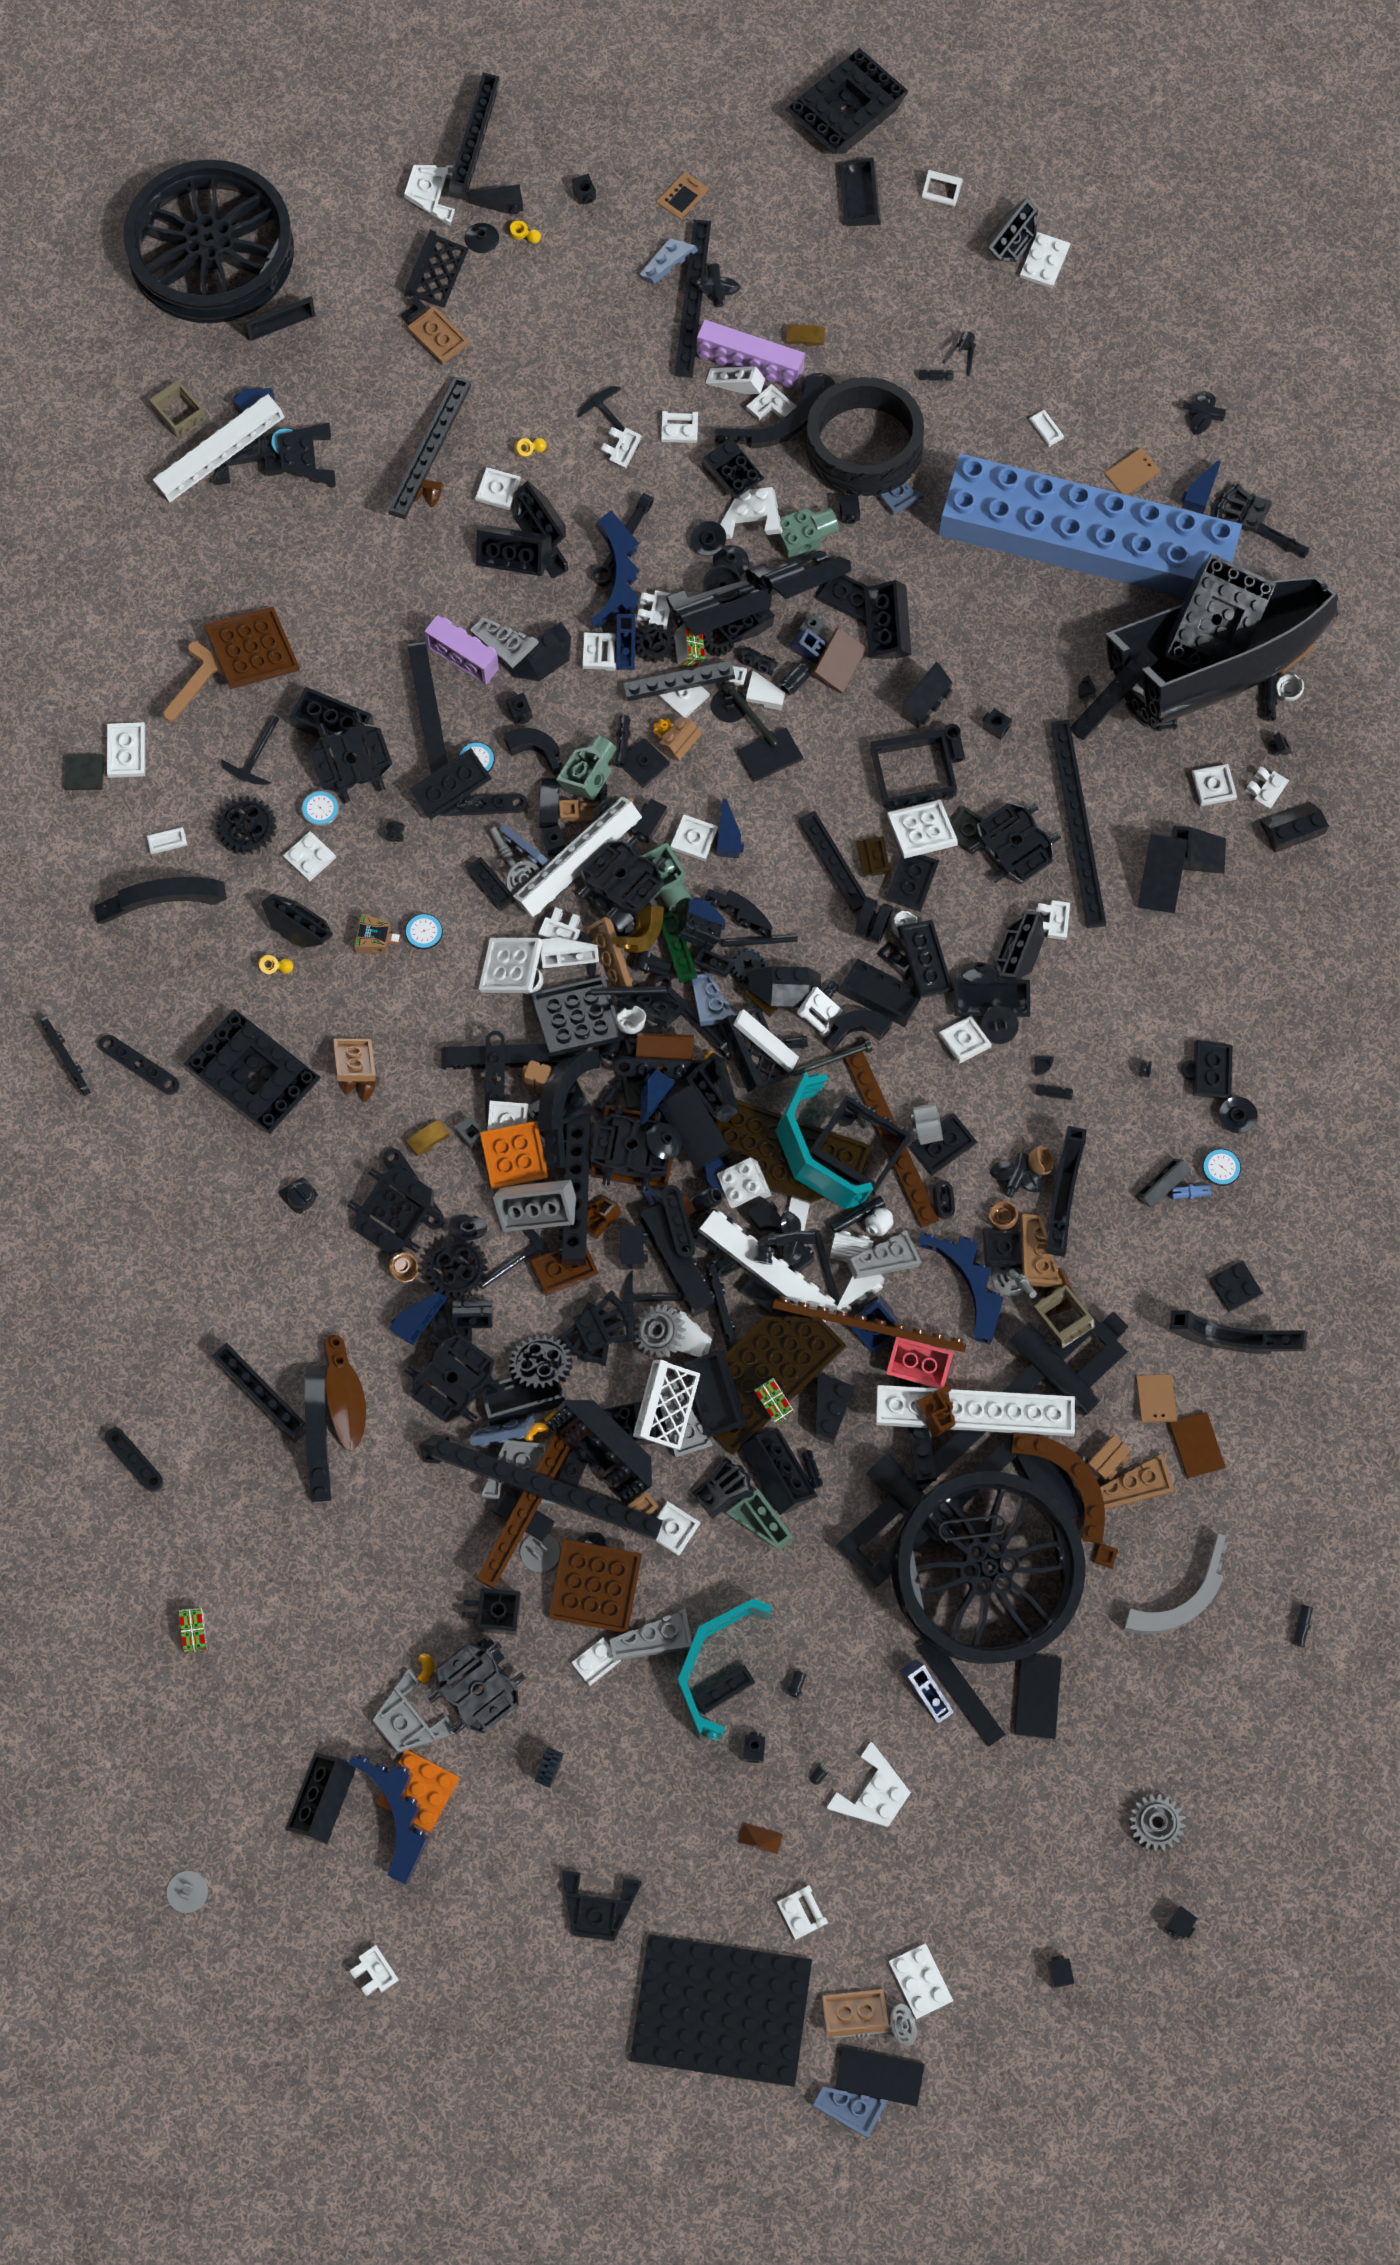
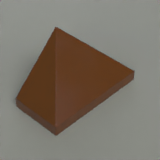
[738,1823,783,1854]

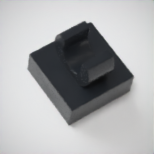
[1268,732,1292,756]

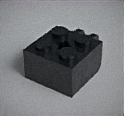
[462,1588,521,1635]

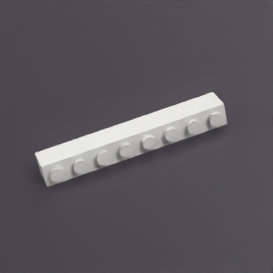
[153,394,284,502]
[513,796,642,917]
[698,1211,837,1322]

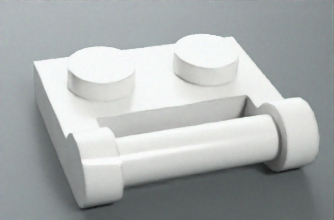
[662,411,698,443]
[583,632,617,671]
[797,987,843,1037]
[777,1885,828,1940]

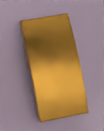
[786,325,825,346]
[406,1120,450,1157]

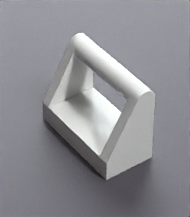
[922,170,963,207]

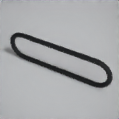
[938,1515,1006,1541]

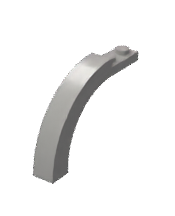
[1123,1533,1228,1634]

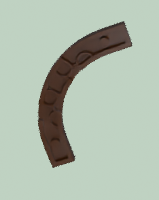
[1012,1433,1105,1544]

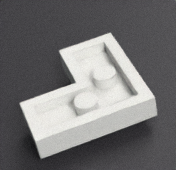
[746,384,797,421]

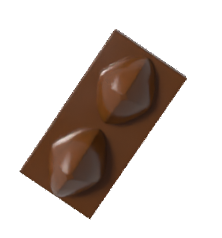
[414,480,444,508]
[340,1077,380,1102]

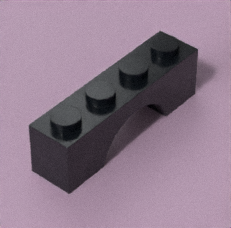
[747,1198,815,1273]

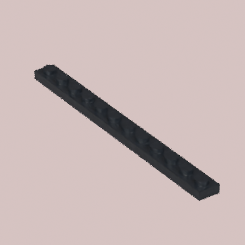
[1050,720,1107,928]
[431,1437,663,1540]

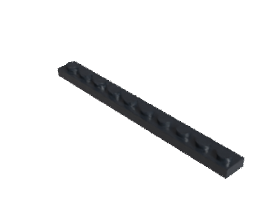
[675,219,711,378]
[388,376,471,519]

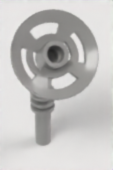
[490,827,540,894]
[992,1267,1037,1298]
[832,2004,917,2047]

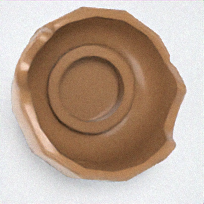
[1028,1145,1054,1175]
[988,1201,1018,1230]
[389,1252,419,1283]

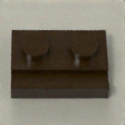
[856,836,890,877]

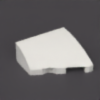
[746,671,785,710]
[675,1311,712,1357]

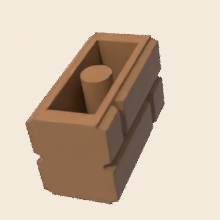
[659,717,702,761]
[522,1060,551,1094]
[1087,1435,1131,1482]

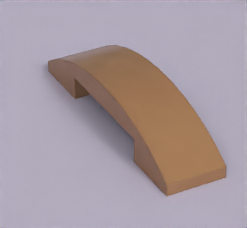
[559,798,634,822]

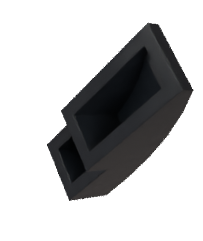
[539,778,560,828]

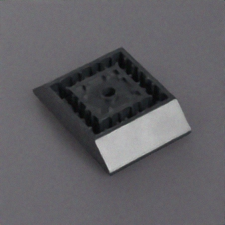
[785,48,908,154]
[1165,554,1276,671]
[184,1008,321,1134]
[544,1400,652,1502]

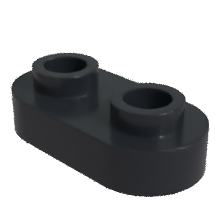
[933,1180,955,1219]

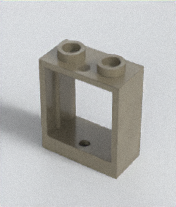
[149,380,206,438]
[1034,1285,1095,1348]

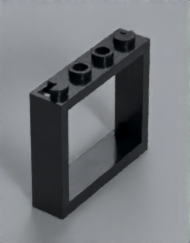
[870,729,958,810]
[809,1095,912,1196]

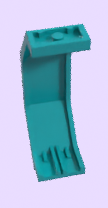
[775,1072,873,1209]
[678,1598,772,1741]

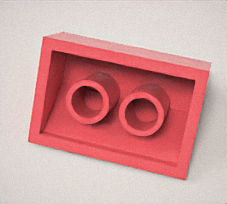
[886,1337,953,1389]

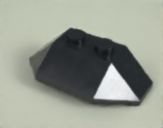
[987,198,1038,262]
[515,481,566,548]
[502,622,572,681]
[261,894,333,948]
[994,910,1044,979]
[747,966,822,1008]

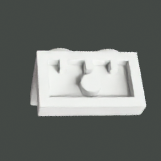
[717,1157,772,1208]

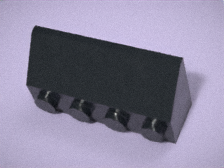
[476,525,552,576]
[864,580,912,659]
[741,1429,818,1515]
[285,1752,356,1844]

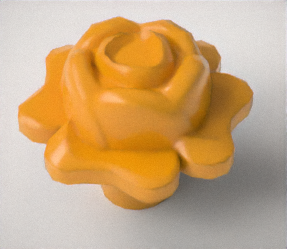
[653,719,674,739]

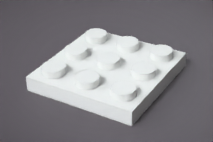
[887,800,958,858]
[479,938,543,993]

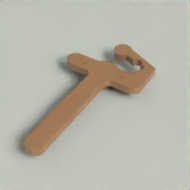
[163,642,225,723]

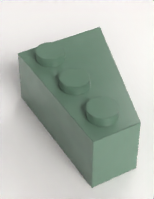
[726,1489,795,1551]

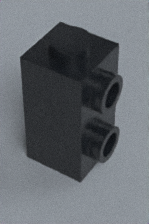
[631,798,667,843]

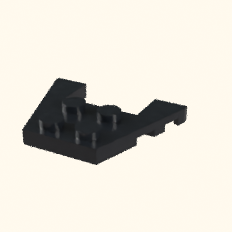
[277,423,336,488]
[213,433,284,485]
[562,1870,642,1942]

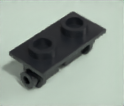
[739,647,778,676]

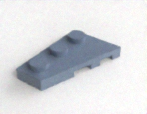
[639,238,698,284]
[877,463,923,515]
[500,824,550,867]
[691,973,736,1026]
[469,1413,536,1447]
[812,2087,888,2139]

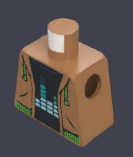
[355,914,401,953]

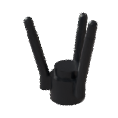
[942,331,976,376]

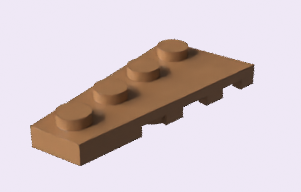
[584,917,633,987]
[1021,1214,1063,1288]
[1100,1453,1174,1510]

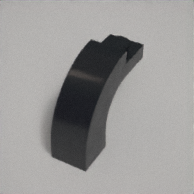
[504,728,562,775]
[585,891,635,937]
[827,1010,892,1052]

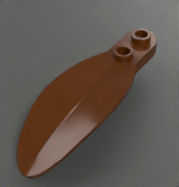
[324,1335,366,1451]

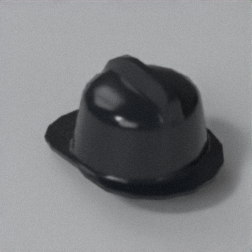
[278,1177,318,1214]

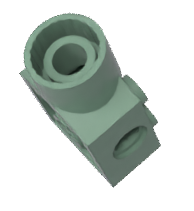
[775,508,839,560]
[556,735,617,801]
[642,843,692,912]

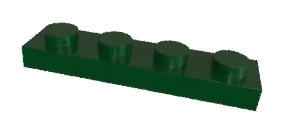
[662,911,697,983]

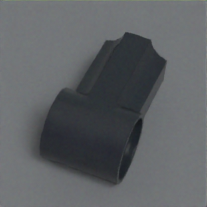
[944,724,965,763]
[632,951,673,977]

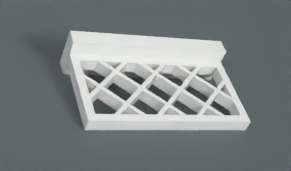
[633,1360,700,1450]

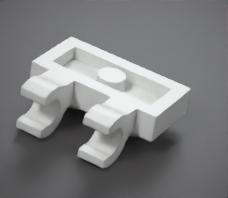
[601,427,642,469]
[637,590,671,629]
[1245,766,1289,810]
[1036,900,1070,940]
[539,907,581,941]
[350,1945,399,1996]

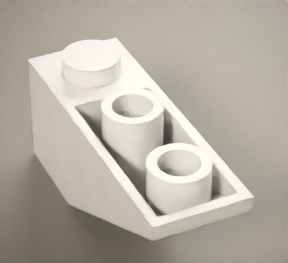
[835,1274,884,1312]

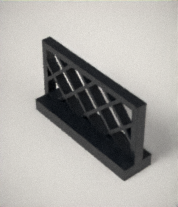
[404,229,469,308]
[718,1008,790,1092]

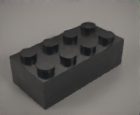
[289,687,374,744]

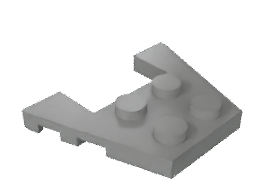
[481,1440,558,1505]
[372,1669,455,1754]

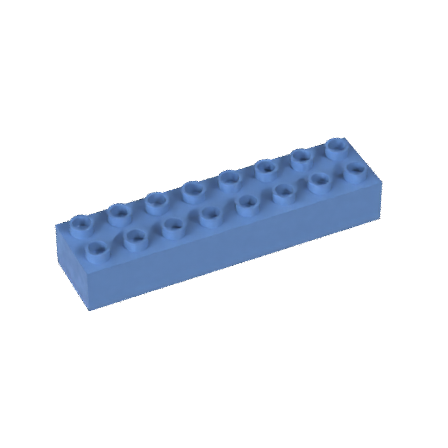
[939,454,1242,598]

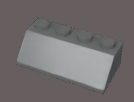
[493,1180,576,1232]

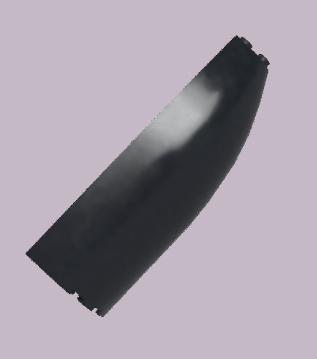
[1106,577,1338,728]

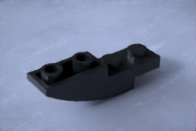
[705,889,773,936]

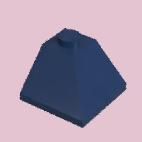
[850,1294,900,1353]

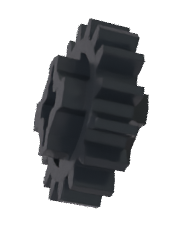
[636,623,675,663]

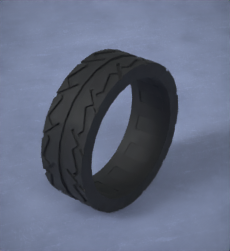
[807,377,924,496]

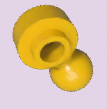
[510,221,541,244]
[514,438,547,457]
[258,954,293,974]

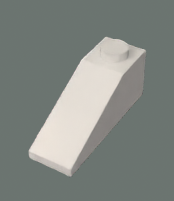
[706,366,765,394]
[541,937,599,968]

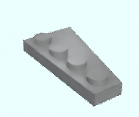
[470,617,539,668]
[847,1230,922,1279]
[658,1376,713,1457]
[609,1609,692,1661]

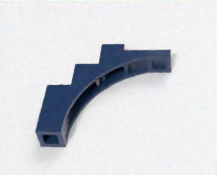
[587,510,640,631]
[917,1234,1004,1345]
[348,1754,430,1884]

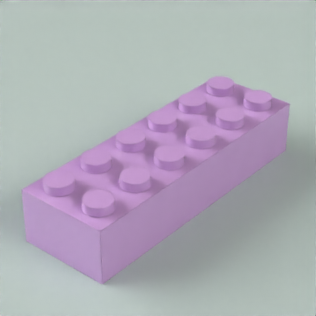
[697,320,805,388]

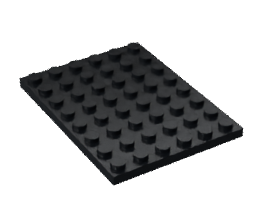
[630,1934,812,2087]

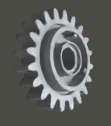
[634,1304,686,1359]
[1128,1794,1186,1852]

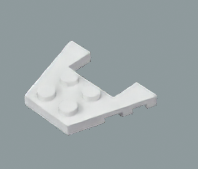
[404,165,455,226]
[720,487,782,539]
[827,1742,911,1827]

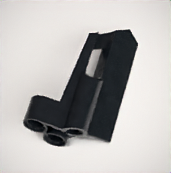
[745,550,851,600]
[666,580,772,637]

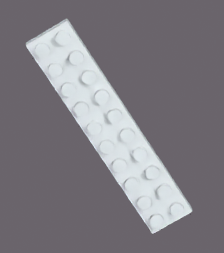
[876,1385,1075,1436]

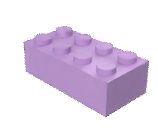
[424,615,499,685]

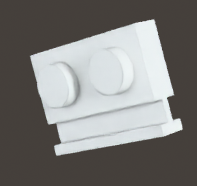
[571,1638,621,1686]

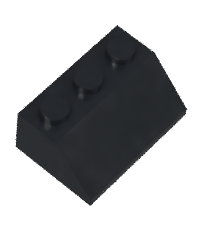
[901,662,953,728]
[1259,802,1329,852]

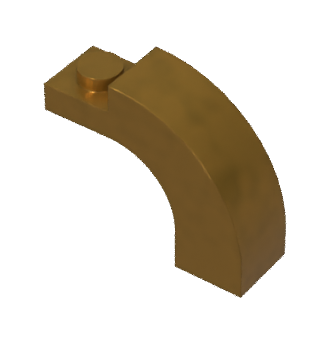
[612,906,664,952]

